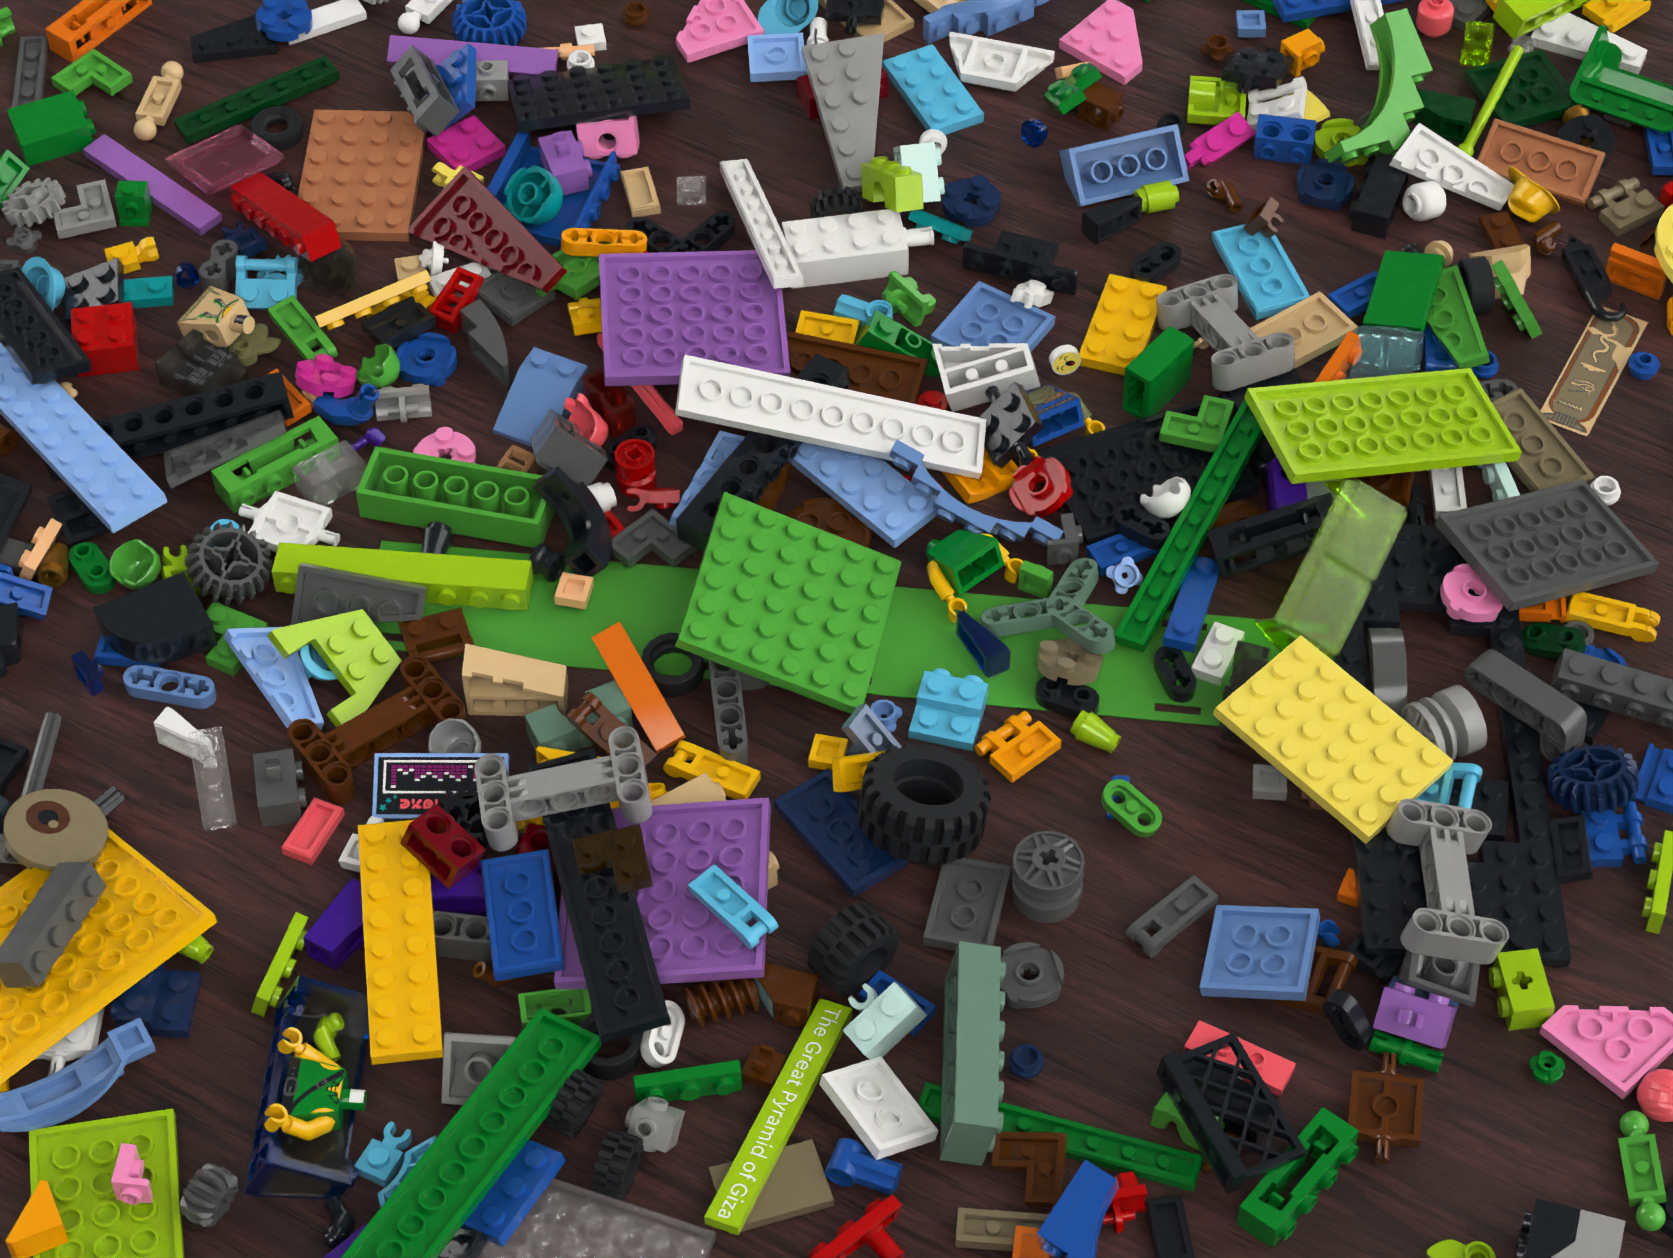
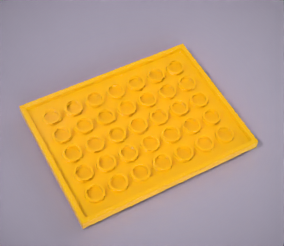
[0,828,217,1085]

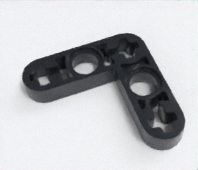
[626,212,736,253]

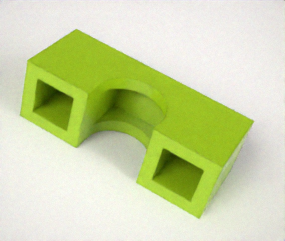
[861,156,924,213]

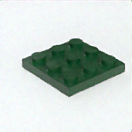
[1464,49,1577,127]

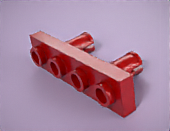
[808,1194,905,1258]

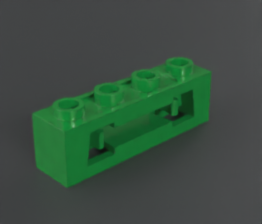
[1236,1107,1359,1249]

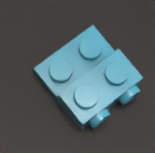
[908,668,988,751]

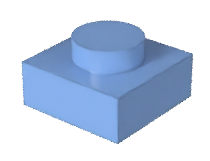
[1235,10,1266,38]

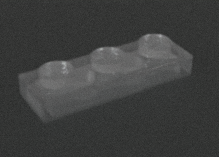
[188,726,238,831]

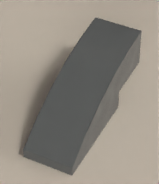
[460,299,510,387]

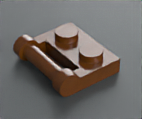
[398,607,474,663]
[1276,945,1358,1019]

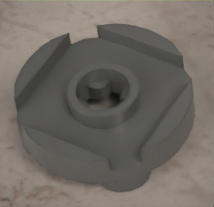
[1000,942,1064,1009]

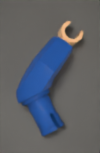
[302,383,379,426]

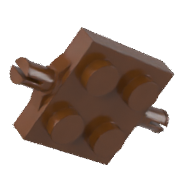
[1347,1052,1424,1165]

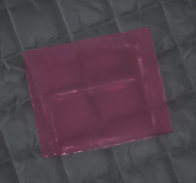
[164,124,285,195]

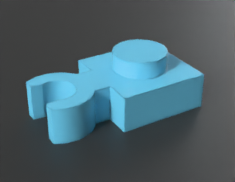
[354,1121,412,1187]

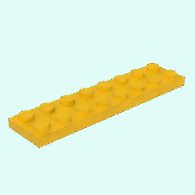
[358,820,443,1065]

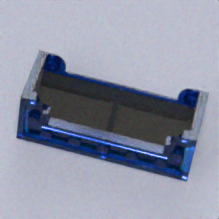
[244,975,369,1199]

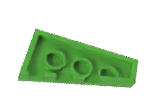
[1426,265,1490,369]

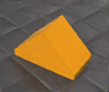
[5,1180,69,1258]

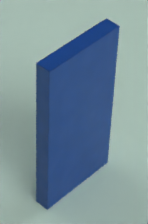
[481,849,565,981]

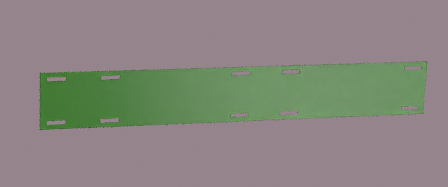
[372,541,1331,727]

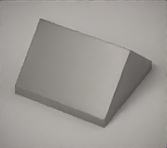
[441,1032,516,1105]

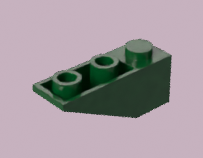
[1411,89,1476,143]

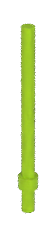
[1457,45,1524,157]

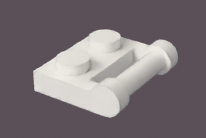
[1247,76,1307,133]

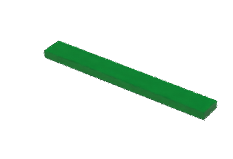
[918,1082,1203,1192]

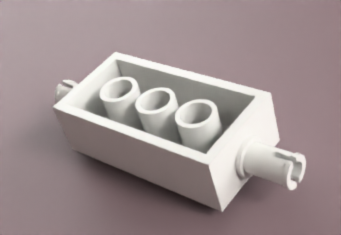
[782,209,934,289]

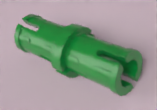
[1369,1029,1444,1074]

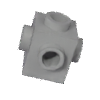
[475,60,509,101]
[625,1097,685,1153]

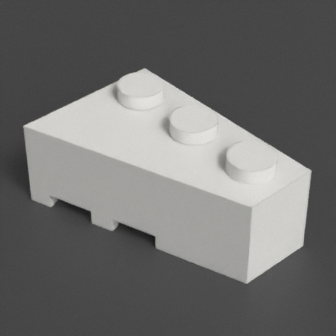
[932,343,1040,412]

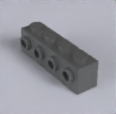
[1550,648,1673,729]
[0,861,106,988]

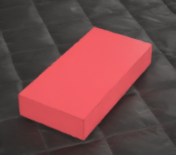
[281,797,345,865]

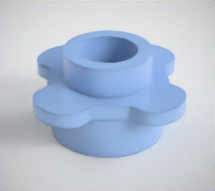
[1106,557,1143,594]

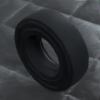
[251,106,303,151]

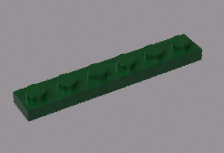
[174,55,340,144]

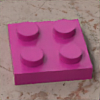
[426,115,507,172]

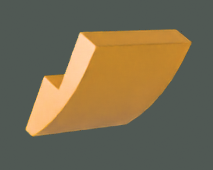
[941,446,1018,504]

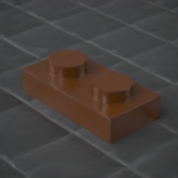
[1478,211,1524,250]

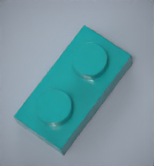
[908,210,973,244]
[124,276,174,308]

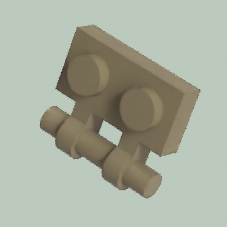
[1587,177,1665,237]

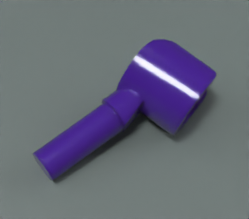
[342,427,386,457]

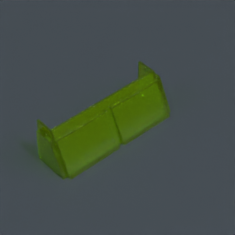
[1254,479,1408,660]

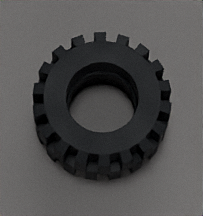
[807,902,900,997]

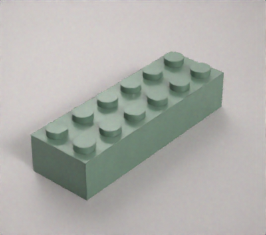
[939,941,1006,1166]

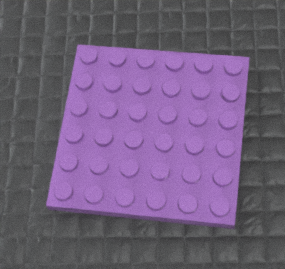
[599,250,791,386]
[554,797,771,990]

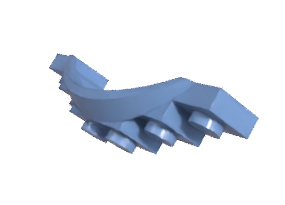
[923,0,1051,44]
[889,440,1064,547]
[0,1018,156,1132]

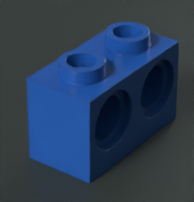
[1253,114,1316,165]

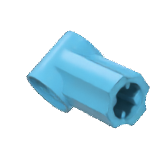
[834,294,893,327]

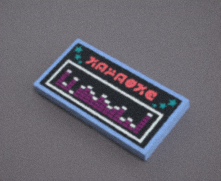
[372,753,510,821]

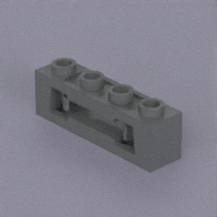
[390,45,460,136]

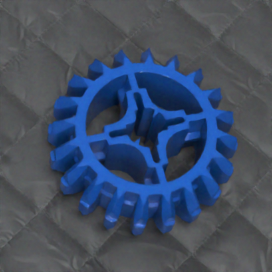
[452,0,527,46]

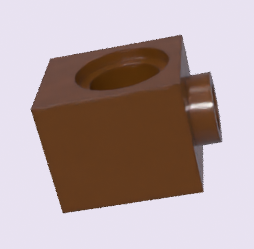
[1077,82,1124,132]

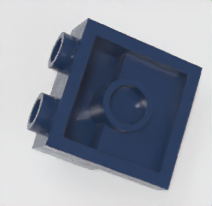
[110,963,202,1038]

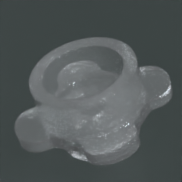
[1507,35,1539,54]

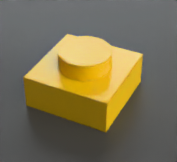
[808,734,848,771]

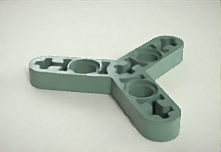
[981,558,1115,654]

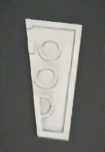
[1529,13,1648,75]
[1389,123,1515,211]

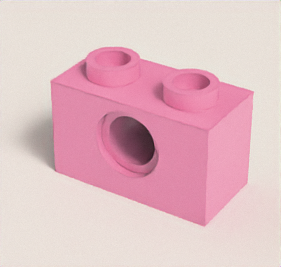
[576,116,640,160]

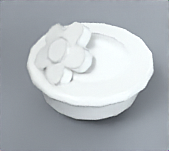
[419,241,449,276]

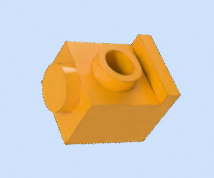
[1280,28,1325,78]

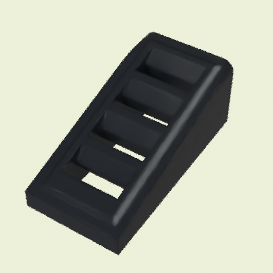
[1081,196,1142,245]

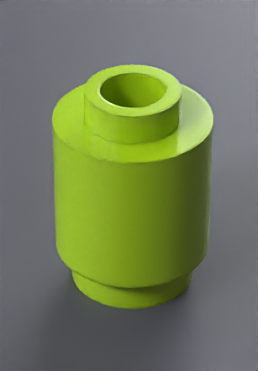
[1134,180,1179,214]

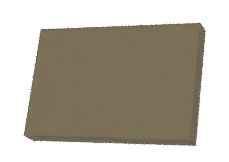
[708,1139,834,1235]

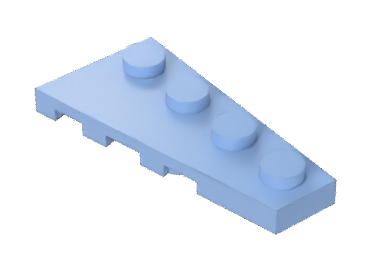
[669,431,745,526]

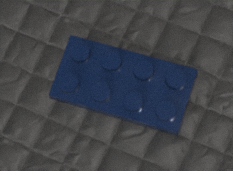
[774,769,908,898]

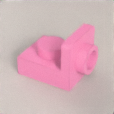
[111,1143,153,1205]

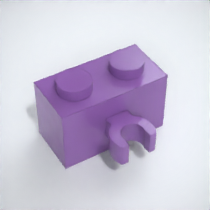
[538,130,592,196]
[1373,982,1457,1049]

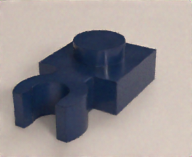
[222,220,268,258]

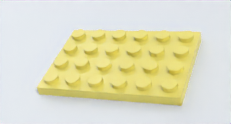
[1213,635,1454,844]

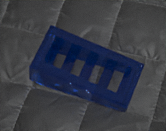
[956,610,1011,678]

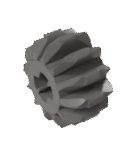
[179,1163,238,1228]

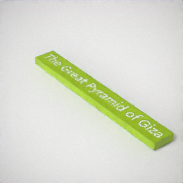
[704,998,853,1236]

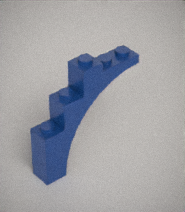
[1037,1159,1119,1258]

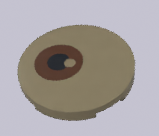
[3,789,108,871]

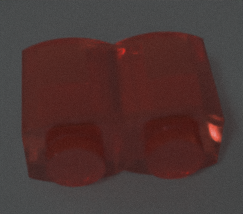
[582,368,636,438]

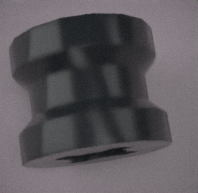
[528,543,566,582]

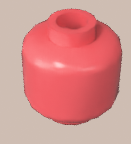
[1416,0,1454,38]

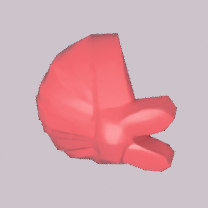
[564,393,609,447]
[1636,1069,1673,1122]

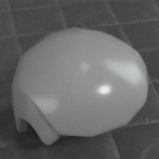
[428,718,481,753]

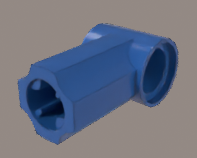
[824,1138,903,1195]

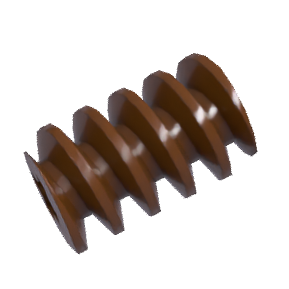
[682,978,759,1028]

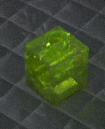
[1460,20,1494,66]

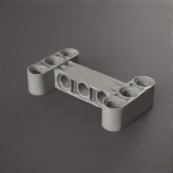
[1156,274,1295,391]
[474,726,653,851]
[1386,799,1509,964]

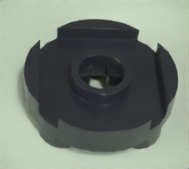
[1557,114,1615,170]

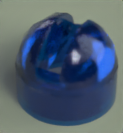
[174,262,199,289]

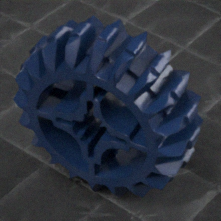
[1547,743,1640,815]

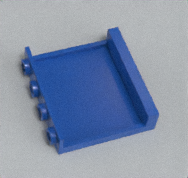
[488,131,620,248]

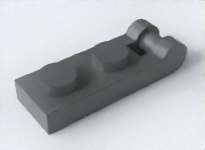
[1125,875,1218,958]

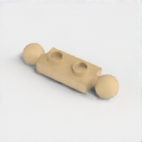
[134,61,184,141]

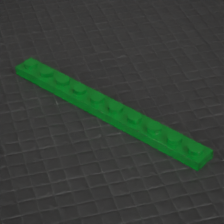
[1114,399,1263,653]

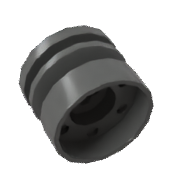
[1011,831,1085,923]

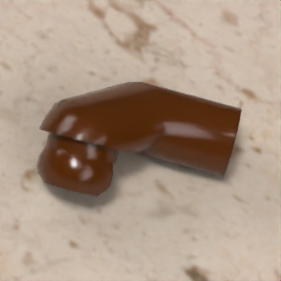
[473,961,518,987]

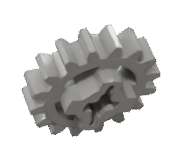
[1,177,66,228]

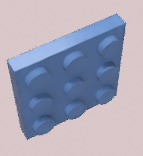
[931,281,1055,352]
[1199,905,1321,1001]

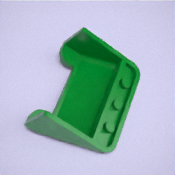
[1569,25,1673,133]

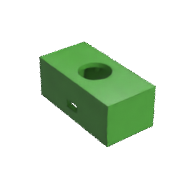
[518,989,592,1029]

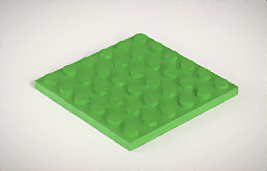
[675,492,902,714]

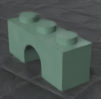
[524,680,633,752]

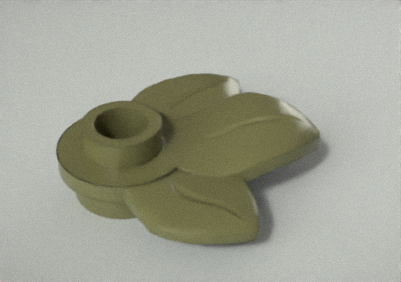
[224,323,281,367]

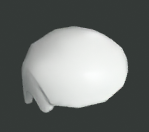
[1140,476,1191,519]

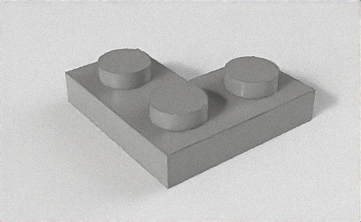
[53,179,117,239]

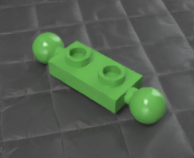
[1618,1110,1667,1231]

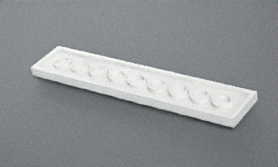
[675,355,987,479]

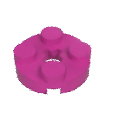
[294,354,357,398]

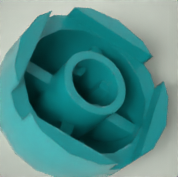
[504,165,564,226]

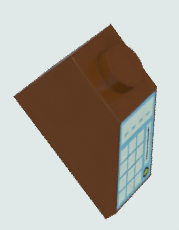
[754,963,819,1027]

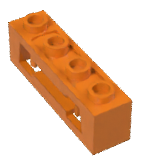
[45,0,152,63]

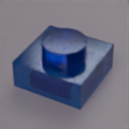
[71,650,104,697]

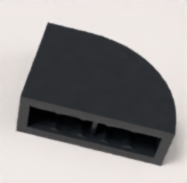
[93,571,218,663]

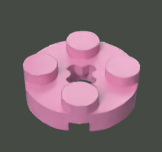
[413,427,476,464]
[1440,563,1504,622]

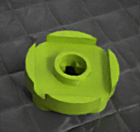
[1313,118,1368,167]

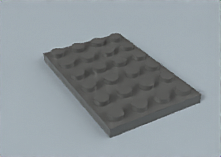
[1435,479,1660,612]

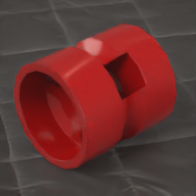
[615,439,657,498]

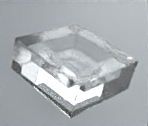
[677,176,706,205]

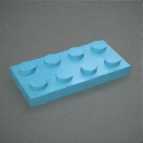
[882,44,984,135]

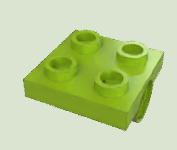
[1187,75,1246,125]

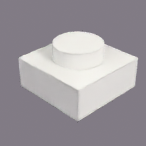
[574,23,607,51]

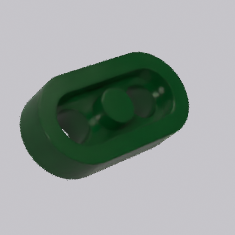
[1522,623,1586,660]

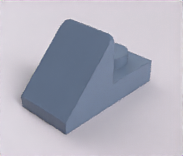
[841,704,902,756]

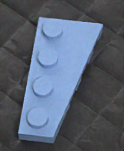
[223,627,324,730]

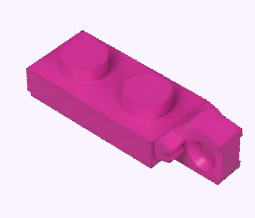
[1184,112,1256,170]

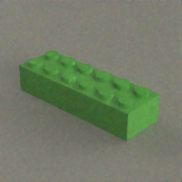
[356,446,555,548]

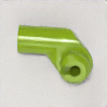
[313,1012,345,1062]

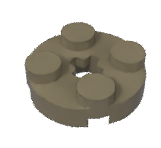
[1037,637,1103,686]

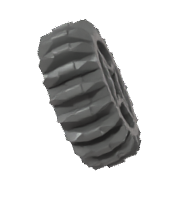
[185,521,273,606]

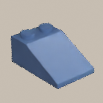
[493,347,590,447]

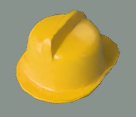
[1508,166,1560,222]

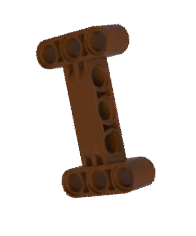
[287,656,467,805]

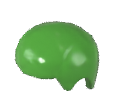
[356,344,401,390]
[109,539,162,591]

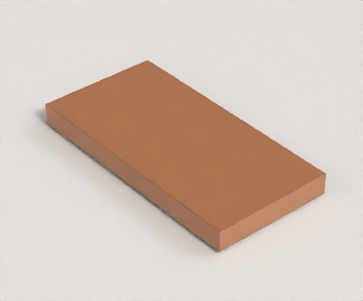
[1477,118,1605,208]

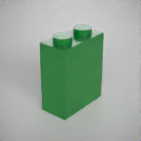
[7,90,96,166]
[1122,326,1194,419]

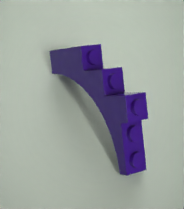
[303,860,487,971]

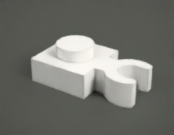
[1010,280,1054,309]

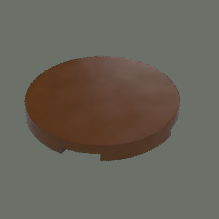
[785,498,871,548]

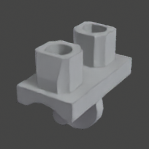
[374,383,432,423]

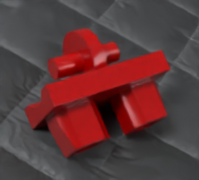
[1102,1172,1148,1234]

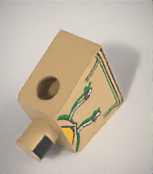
[177,286,255,347]

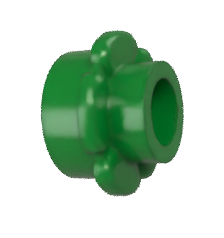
[1529,1051,1565,1085]

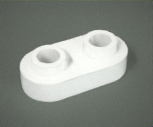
[640,1000,685,1068]

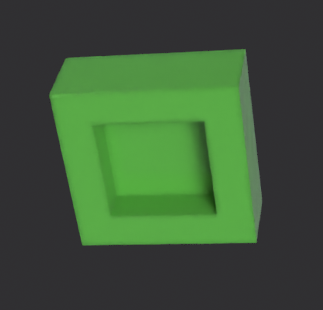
[1018,560,1054,599]

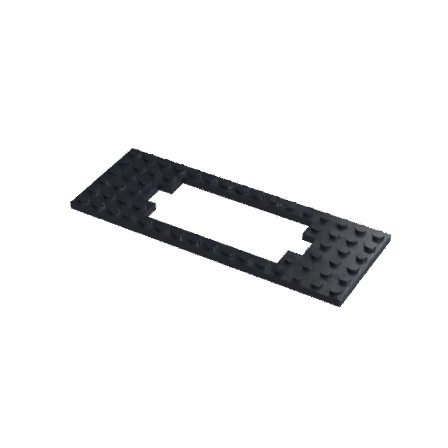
[1317,519,1572,967]

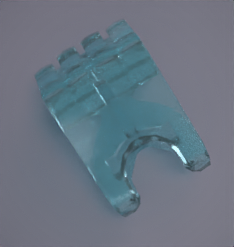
[1349,326,1424,379]

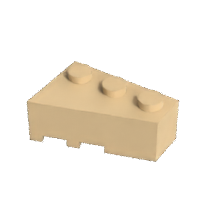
[462,644,569,716]

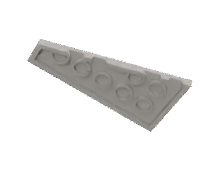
[801,33,884,192]

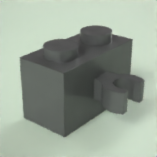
[253,748,307,827]

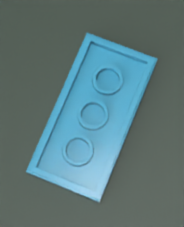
[1211,224,1310,320]

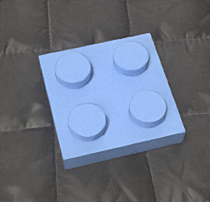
[747,33,807,82]

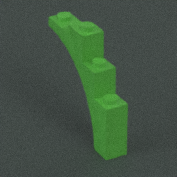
[1325,8,1433,164]

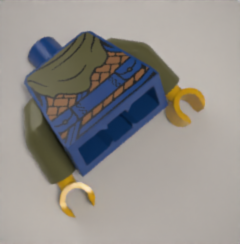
[1019,385,1105,466]

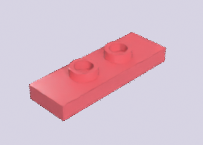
[1183,1020,1296,1097]

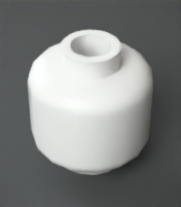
[1402,181,1447,221]

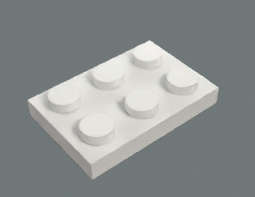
[819,1056,938,1160]

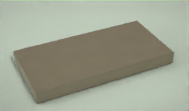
[1492,388,1595,492]

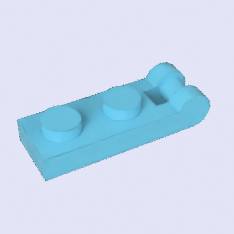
[688,864,778,949]

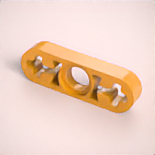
[561,228,647,257]

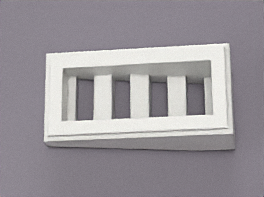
[154,706,217,767]

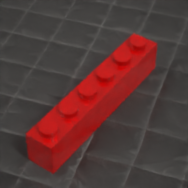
[228,171,342,262]

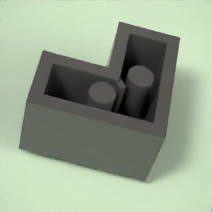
[530,409,608,486]

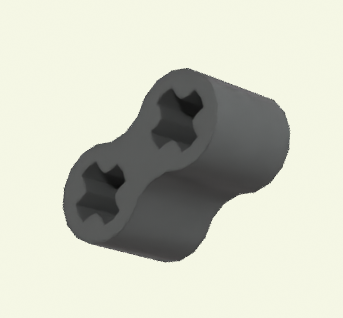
[199,239,239,293]

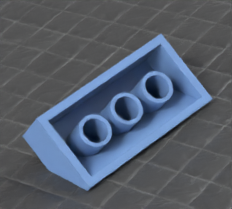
[1059,124,1189,207]

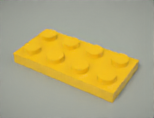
[1079,273,1167,376]

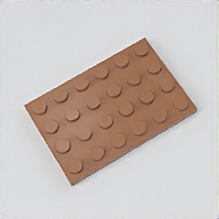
[298,109,427,242]

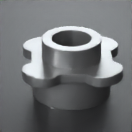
[6,226,42,254]

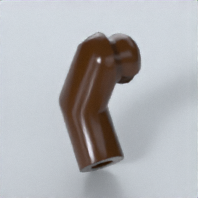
[1206,178,1244,213]
[1533,221,1562,256]

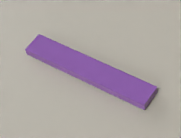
[387,35,558,76]
[83,134,223,236]

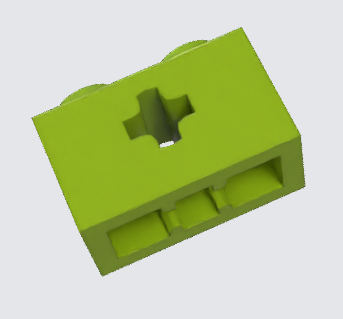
[1489,948,1555,1031]

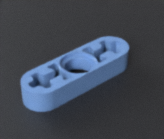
[123,665,217,709]

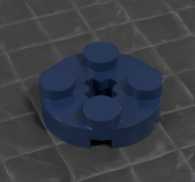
[1295,159,1355,211]
[943,175,1001,227]

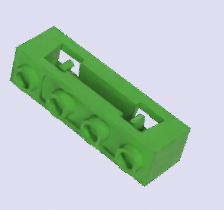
[211,416,341,514]

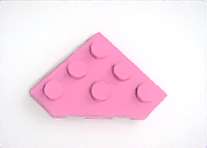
[676,0,764,63]
[1059,0,1143,85]
[1539,1005,1673,1100]

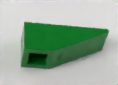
[854,310,941,378]

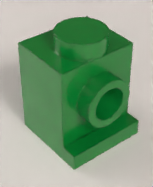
[115,181,153,227]

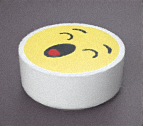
[1049,345,1081,375]

